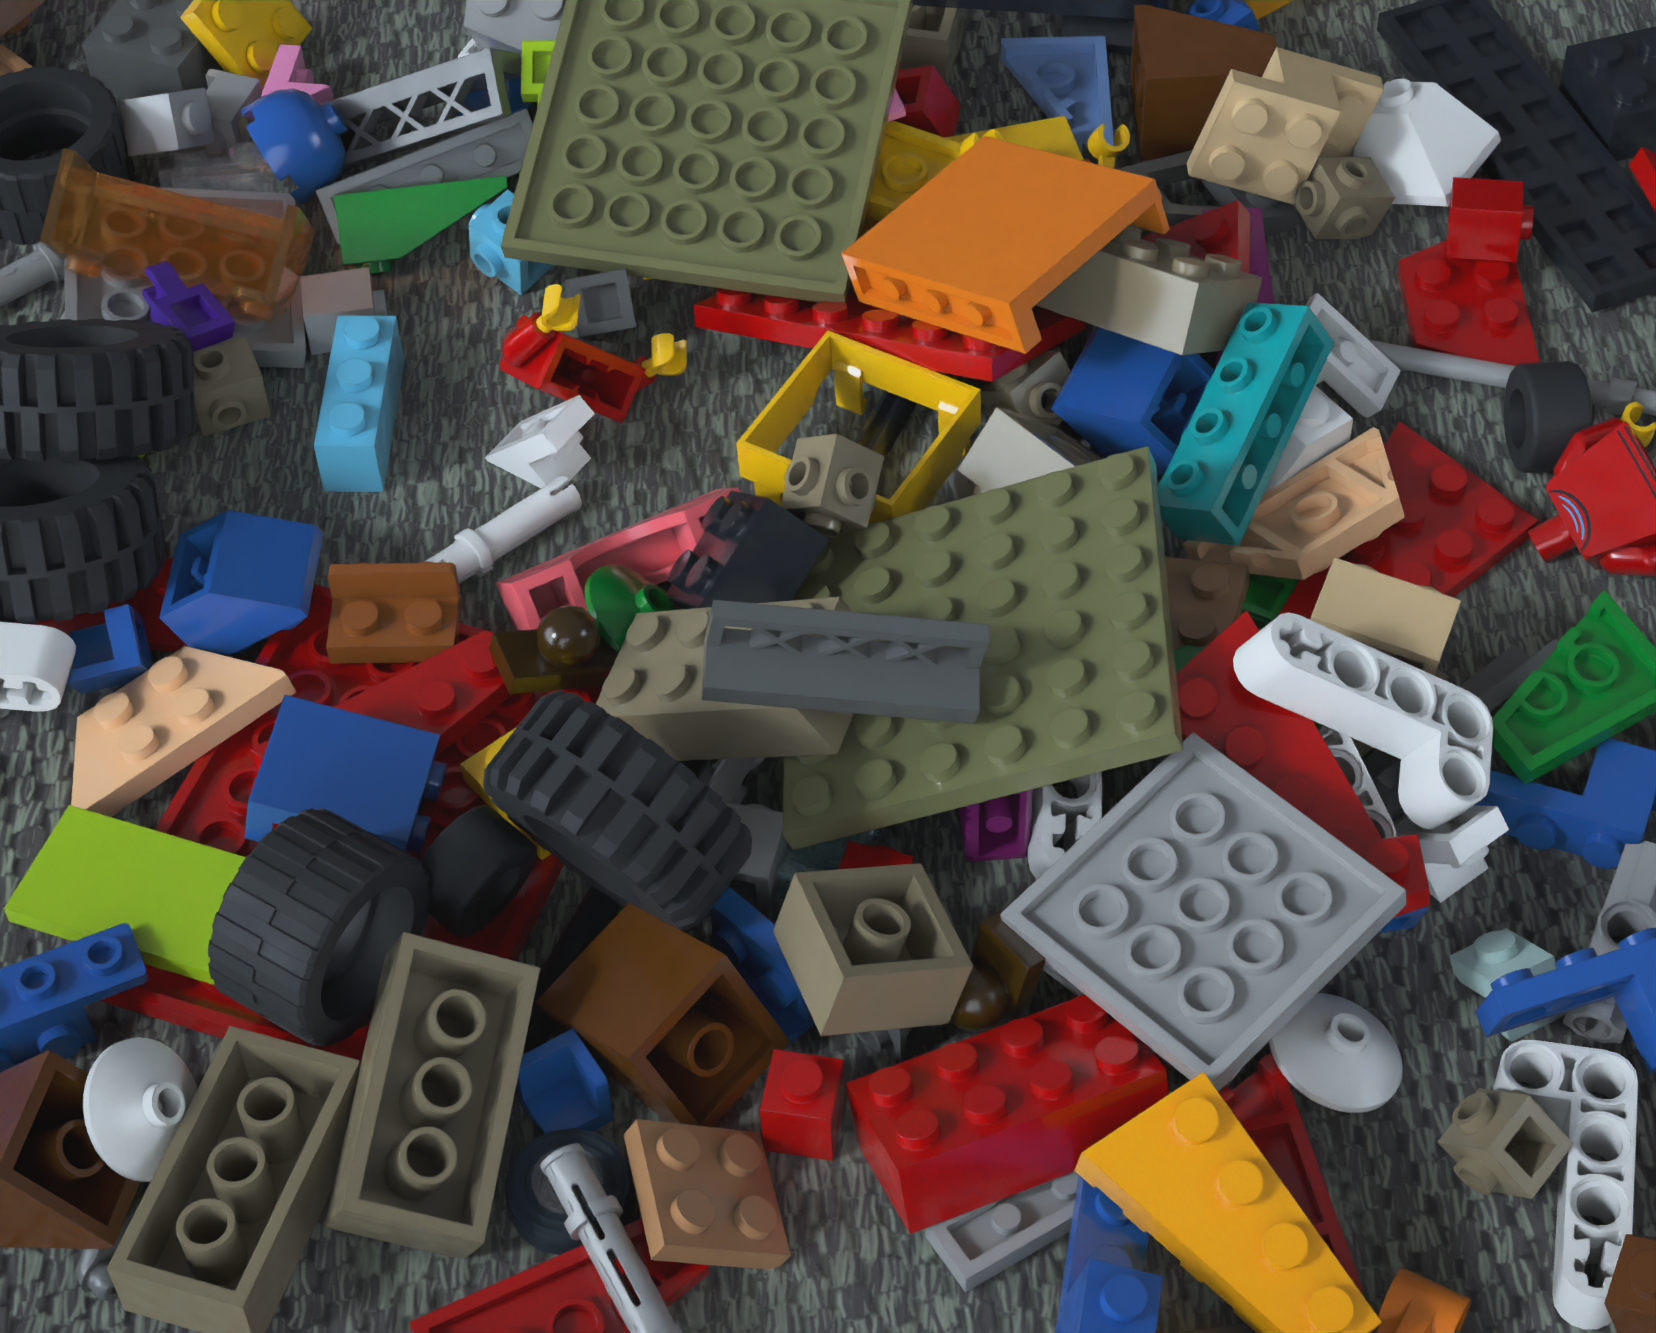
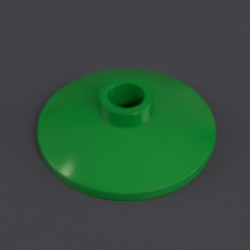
[584,564,676,653]

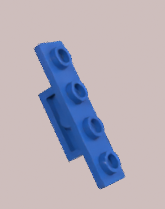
[0,923,149,1072]

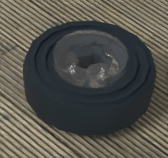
[504,1128,634,1255]

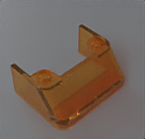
[40,148,315,321]

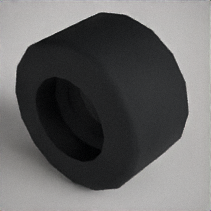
[1504,361,1592,473]
[420,805,537,938]

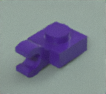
[142,261,235,352]

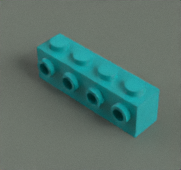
[1158,302,1334,546]

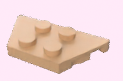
[1182,427,1405,580]
[71,646,296,817]

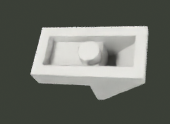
[1305,293,1401,418]
[485,395,595,488]
[1393,805,1509,903]

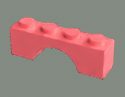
[496,487,740,631]

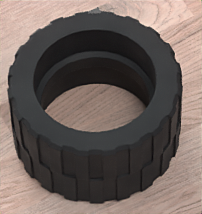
[0,66,136,245]
[208,808,431,1047]

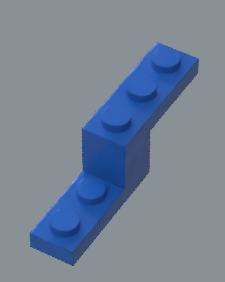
[1474,738,1656,869]
[1475,928,1656,1074]
[1055,1175,1163,1333]

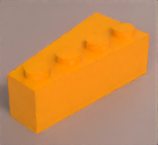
[1074,1072,1382,1333]

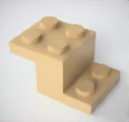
[1187,47,1384,205]

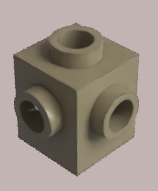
[1294,157,1396,239]
[192,336,271,437]
[979,350,1071,429]
[781,434,884,537]
[1438,1088,1574,1199]

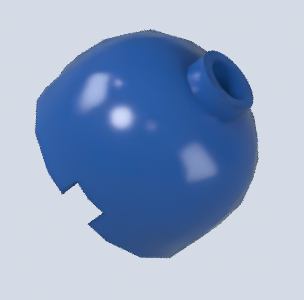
[240,88,348,205]

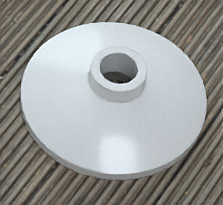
[1269,993,1403,1113]
[83,1037,198,1182]

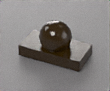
[489,604,618,694]
[950,911,1046,1033]

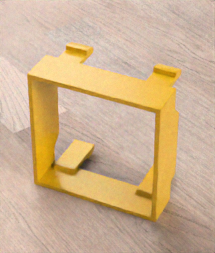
[736,330,981,524]

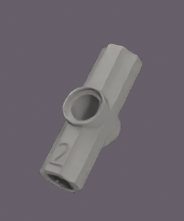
[1563,841,1656,1044]

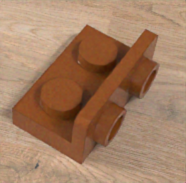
[326,561,462,664]

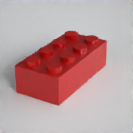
[846,995,1169,1234]

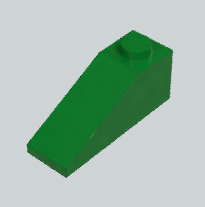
[334,176,507,274]

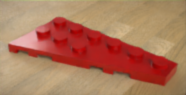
[694,288,1086,382]
[1277,421,1538,619]

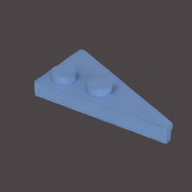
[1001,36,1116,168]

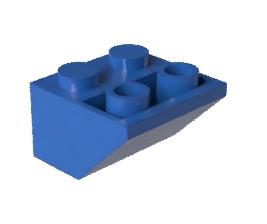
[1051,326,1215,476]
[159,510,323,656]

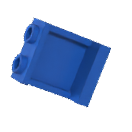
[244,695,447,856]

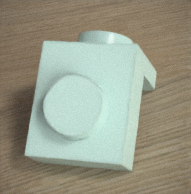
[1450,928,1565,1041]

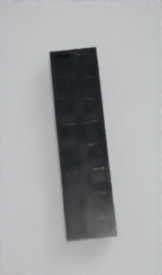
[1377,0,1656,312]

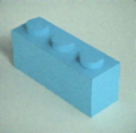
[314,315,405,492]

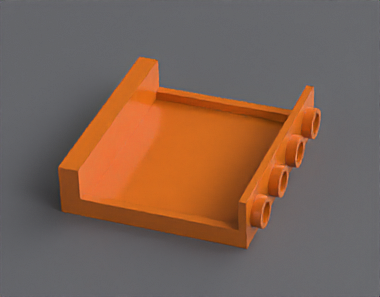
[841,136,1170,354]

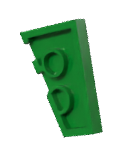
[1492,590,1656,785]

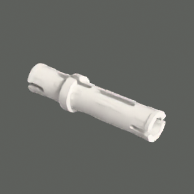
[426,475,582,583]

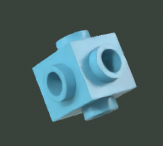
[469,189,554,295]

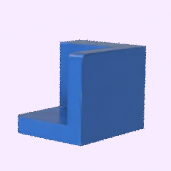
[67,604,154,694]
[516,1028,614,1136]

